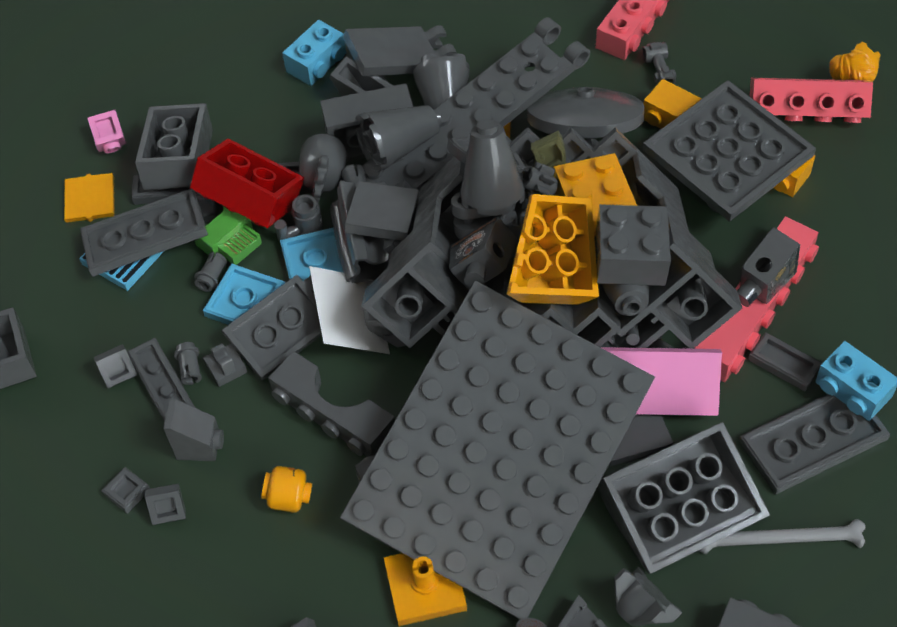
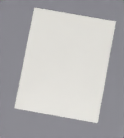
[309,266,390,354]

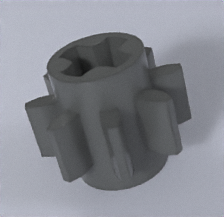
[520,162,558,199]

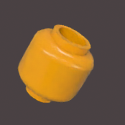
[261,466,312,513]

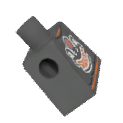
[449,216,518,290]

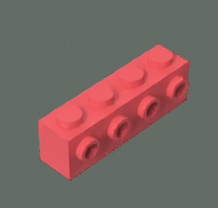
[596,0,669,60]
[750,77,873,123]

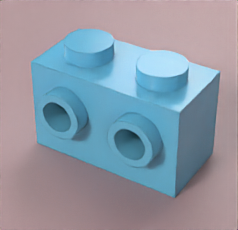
[282,19,346,86]
[815,341,897,421]

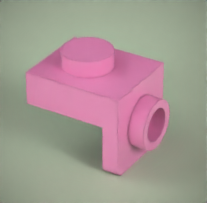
[88,110,126,153]

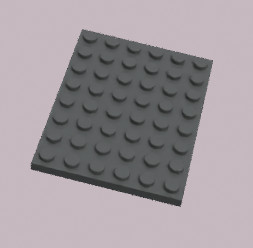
[340,280,655,619]

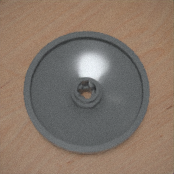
[527,87,644,138]

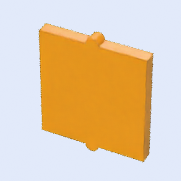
[64,173,114,223]

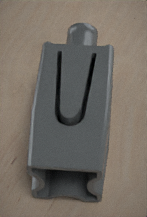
[330,164,390,284]

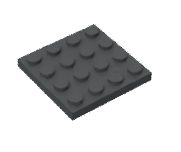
[643,80,816,222]

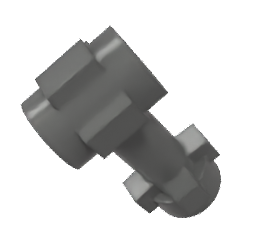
[642,42,677,84]

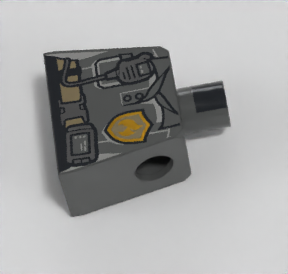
[737,227,800,307]

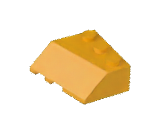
[506,194,599,305]

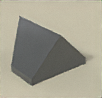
[330,57,393,96]

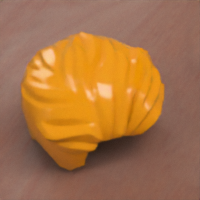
[829,42,880,82]

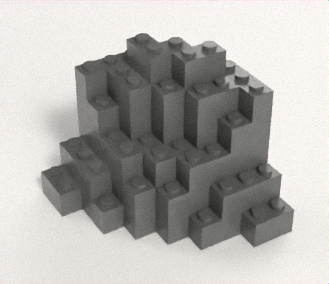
[362,127,742,349]

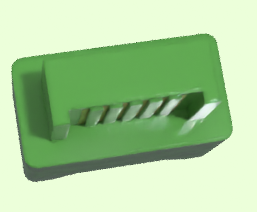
[194,206,262,265]

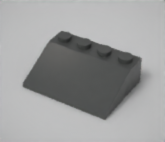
[597,422,770,575]

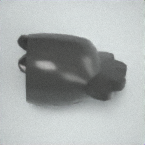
[299,134,347,203]

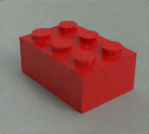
[190,138,304,228]

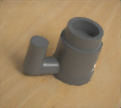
[274,195,323,242]

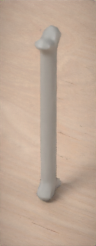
[699,519,865,554]

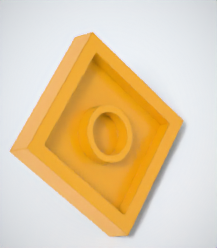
[384,553,467,626]

